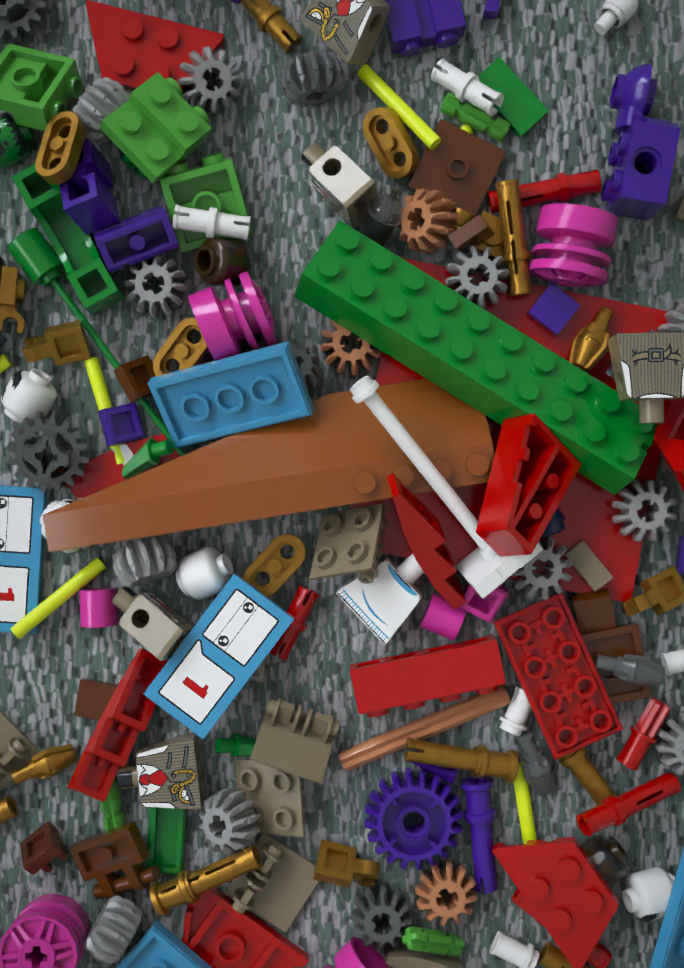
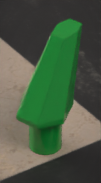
[122,437,174,479]
[214,734,256,757]

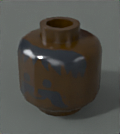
[195,237,251,287]
[581,834,627,886]

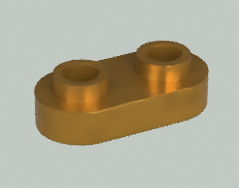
[362,107,419,179]
[35,111,86,185]
[153,317,209,376]
[244,533,306,597]

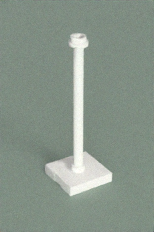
[350,375,544,598]

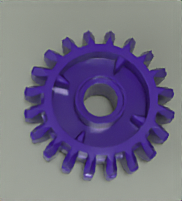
[364,768,463,870]

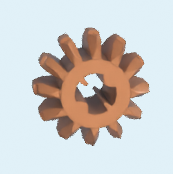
[397,188,460,254]
[320,320,381,376]
[415,859,478,927]

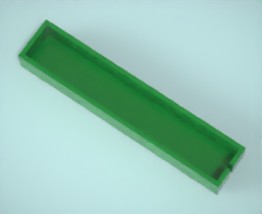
[294,220,660,495]

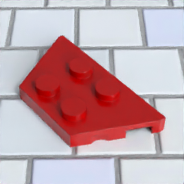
[86,0,225,92]
[492,837,619,968]
[181,887,309,968]

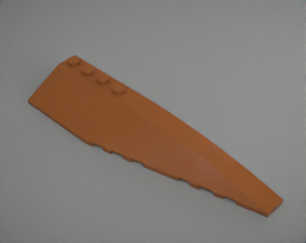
[43,379,495,552]

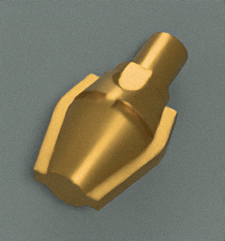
[569,307,614,371]
[11,744,79,785]

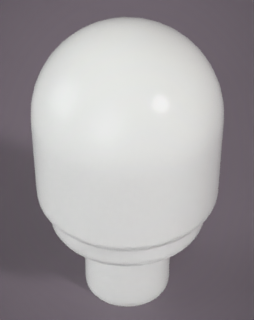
[594,0,638,35]

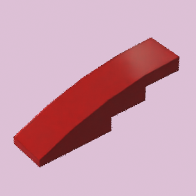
[387,473,466,610]
[67,648,168,802]

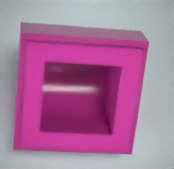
[459,583,508,623]
[79,587,119,628]
[418,592,466,641]

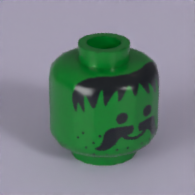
[0,112,35,169]

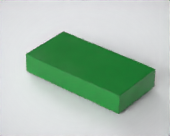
[478,57,549,139]
[146,807,187,875]

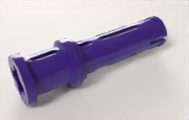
[461,776,498,893]

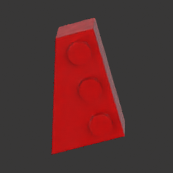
[476,413,581,556]

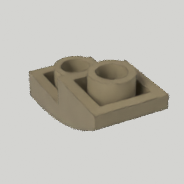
[384,943,463,968]

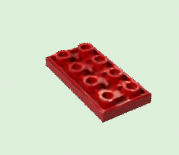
[492,592,623,760]

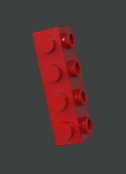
[349,635,506,718]

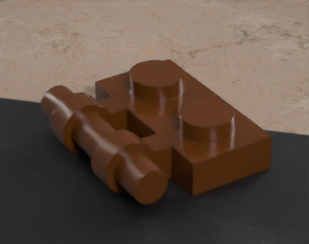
[69,822,161,899]

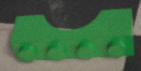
[11,164,125,315]

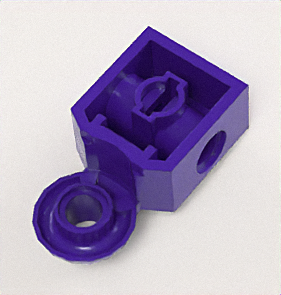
[601,64,681,221]

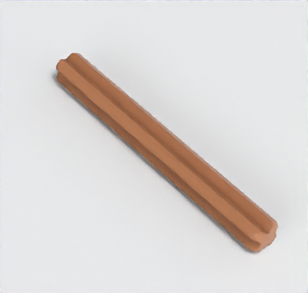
[339,685,510,772]

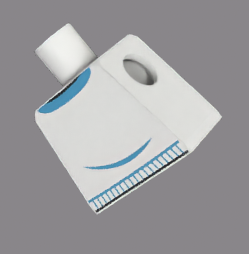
[336,554,424,645]

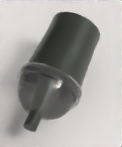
[359,187,403,247]

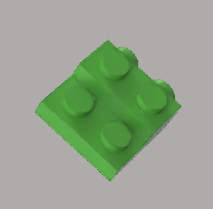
[0,43,83,131]
[100,72,212,184]
[159,152,253,252]

